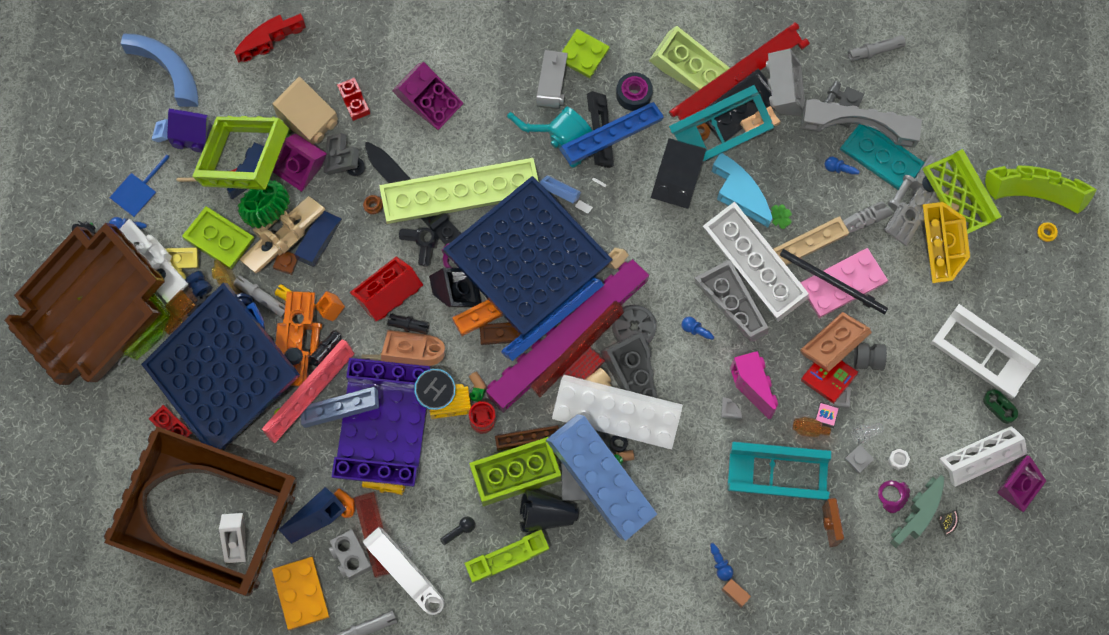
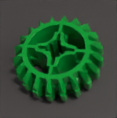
[238,180,290,229]

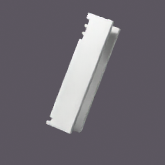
[930,304,1040,400]

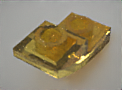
[211,260,236,294]

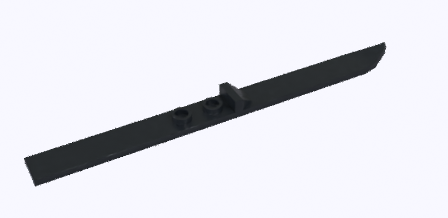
[365,142,461,245]

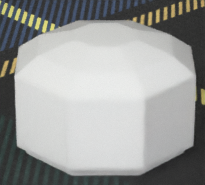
[888,449,910,470]

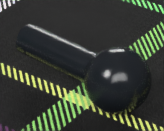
[440,516,475,545]

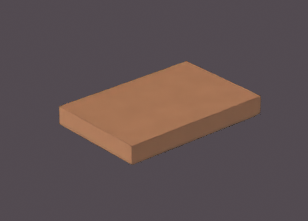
[800,312,872,372]

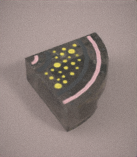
[937,510,959,537]

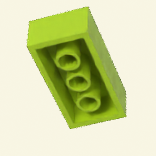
[469,437,561,507]

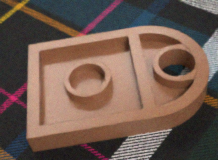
[381,330,445,366]

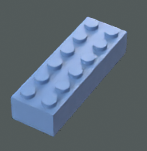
[546,414,657,541]

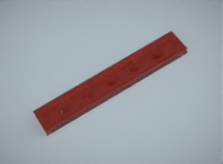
[531,301,624,397]

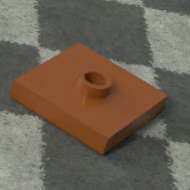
[822,498,844,547]

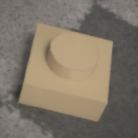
[607,248,629,269]

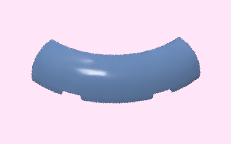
[121,33,198,107]

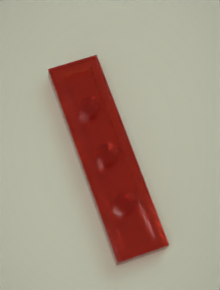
[354,492,390,578]

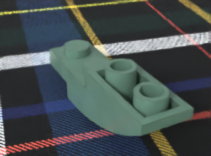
[890,475,944,548]

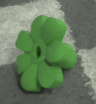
[771,204,792,229]

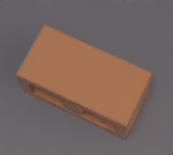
[722,579,751,608]

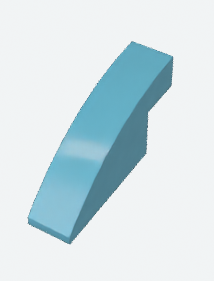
[711,153,772,227]

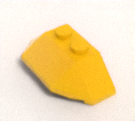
[923,202,970,283]

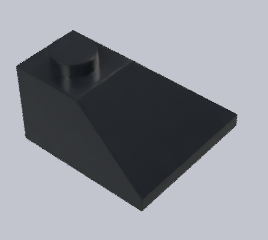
[429,268,482,307]

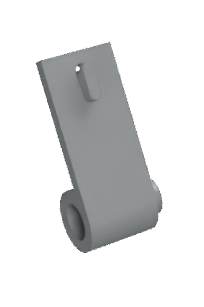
[536,50,567,109]

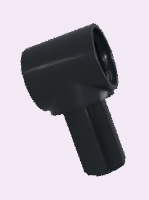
[399,227,439,267]

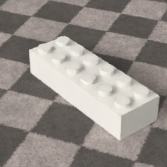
[703,202,810,322]
[552,375,683,449]

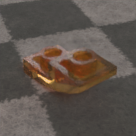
[156,290,196,335]

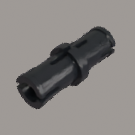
[387,313,430,335]
[308,331,342,366]

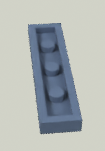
[301,387,379,428]

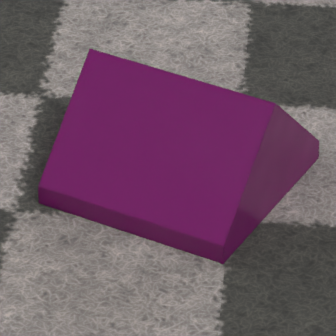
[997,455,1046,512]

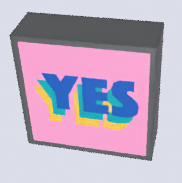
[814,402,840,428]

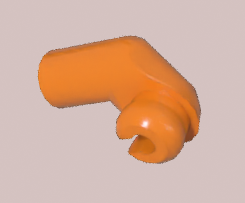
[334,488,355,518]

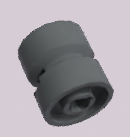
[854,343,887,371]

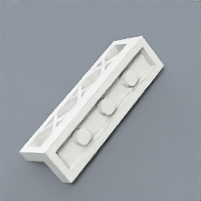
[940,426,1027,487]

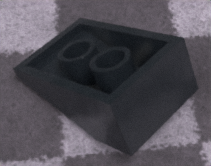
[651,138,706,209]

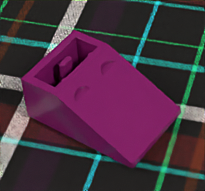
[392,62,464,130]

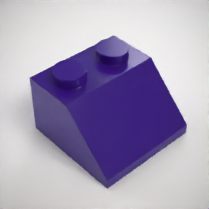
[167,108,213,152]

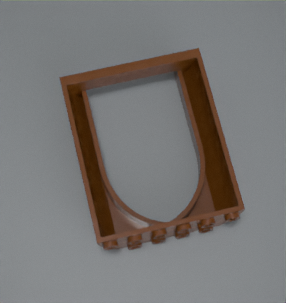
[104,426,297,596]

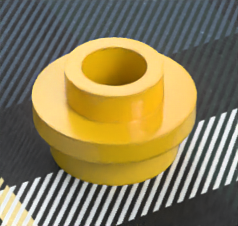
[1037,223,1058,242]

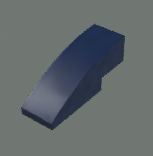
[294,211,342,267]

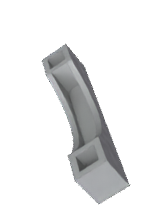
[801,99,922,148]

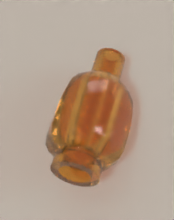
[793,417,831,437]

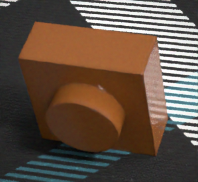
[273,251,298,275]

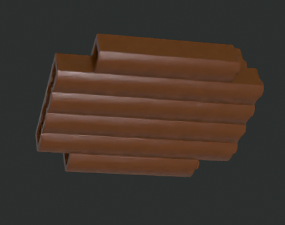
[4,223,165,385]

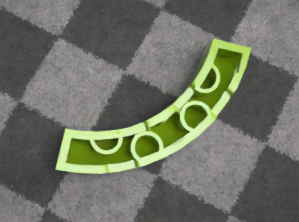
[985,165,1097,214]

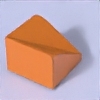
[315,291,345,321]

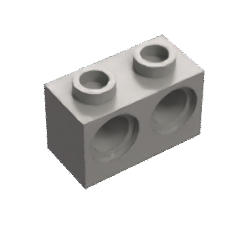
[329,529,372,581]

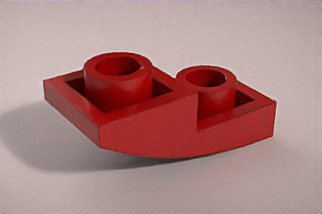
[337,77,370,121]
[149,405,192,437]

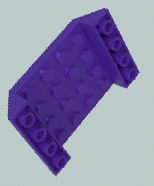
[332,358,430,487]

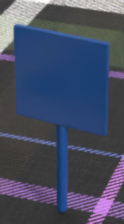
[109,155,169,217]

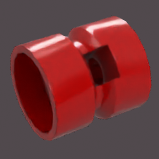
[469,401,496,434]

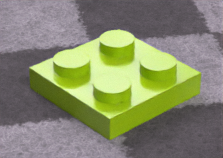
[562,29,610,78]

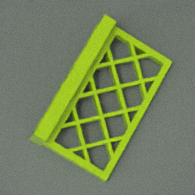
[922,149,1002,234]

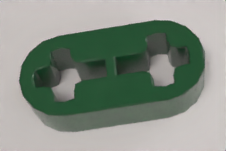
[983,389,1018,424]

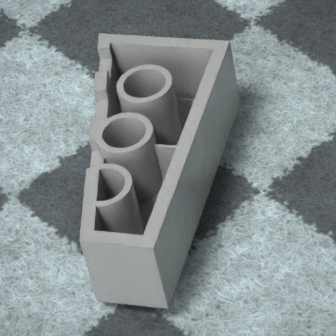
[695,259,768,343]

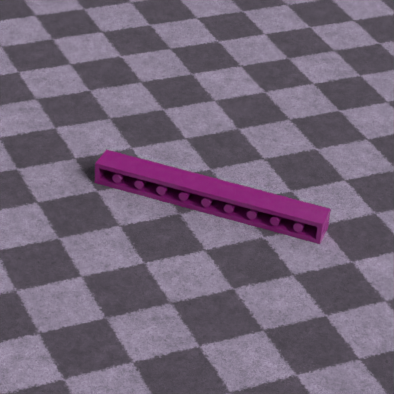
[486,259,649,413]

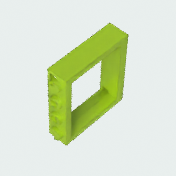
[192,116,289,190]

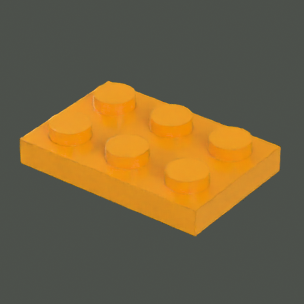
[272,557,330,630]

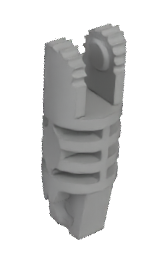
[843,201,892,233]

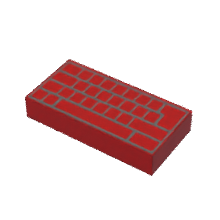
[562,347,605,380]

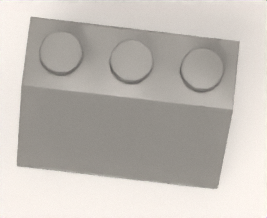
[766,49,805,116]

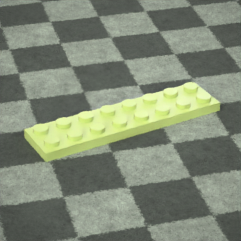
[379,158,539,224]

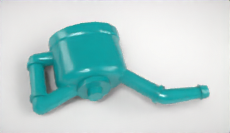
[507,106,593,168]

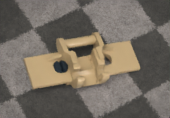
[239,196,325,274]

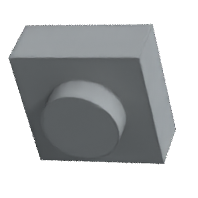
[844,445,874,474]

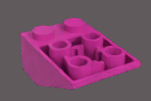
[730,351,778,419]

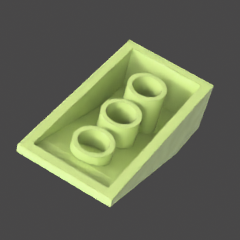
[649,26,729,92]

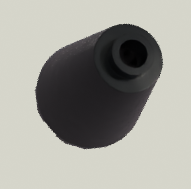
[520,490,578,532]

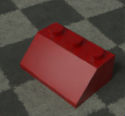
[350,256,423,322]

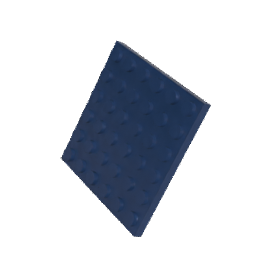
[443,176,613,337]
[141,283,300,450]

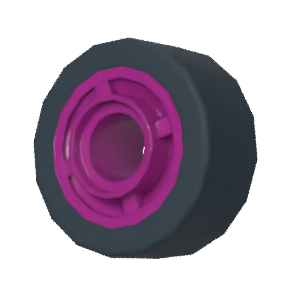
[616,72,653,111]

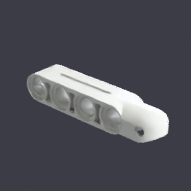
[363,527,444,615]

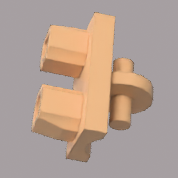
[740,106,781,132]

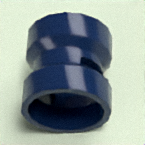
[185,271,213,298]

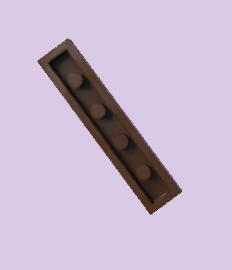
[495,425,559,451]

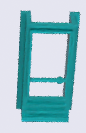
[669,85,775,162]
[727,442,831,500]

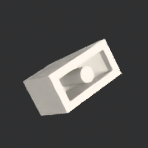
[219,513,246,563]

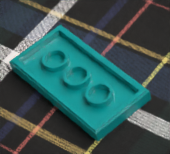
[840,124,925,190]

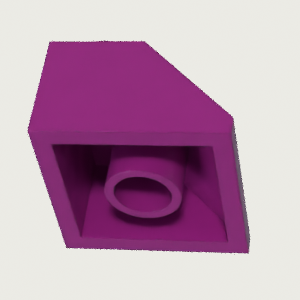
[272,133,327,192]

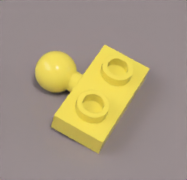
[166,248,199,280]

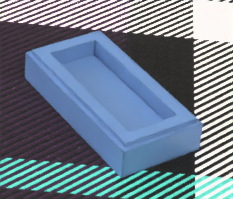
[540,176,581,203]

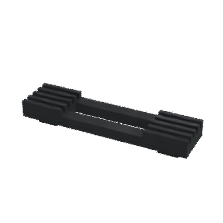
[587,91,614,168]

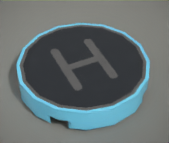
[414,369,455,410]

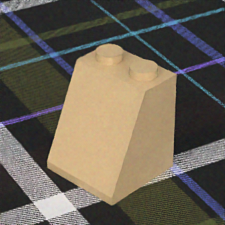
[273,77,338,145]

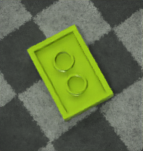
[182,206,255,270]

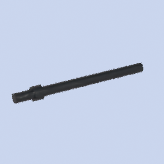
[779,249,888,315]

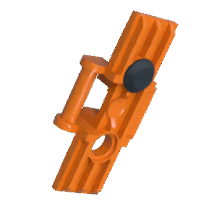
[275,291,322,386]

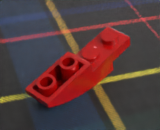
[234,13,306,63]

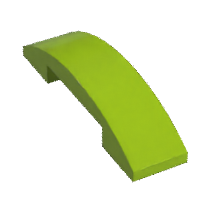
[464,530,550,583]

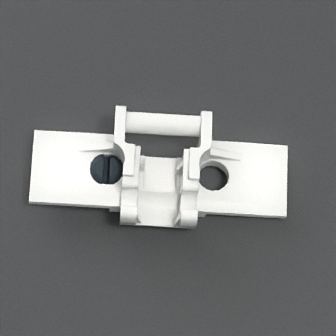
[120,219,188,304]

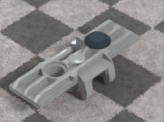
[884,155,951,246]

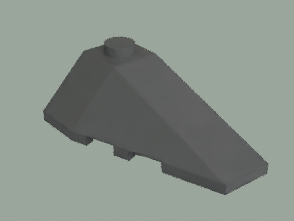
[600,332,657,398]

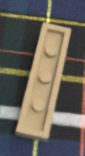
[773,216,849,266]

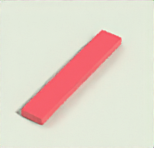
[262,340,355,443]

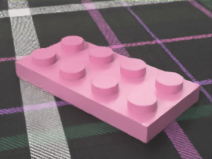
[801,248,888,318]

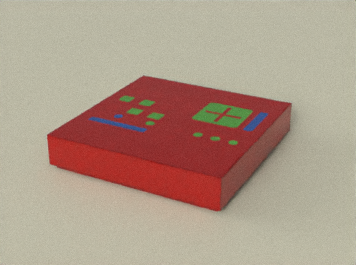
[801,360,858,404]

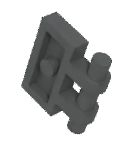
[823,81,864,128]

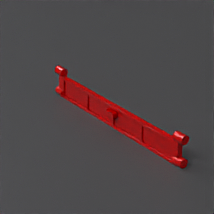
[669,22,810,121]

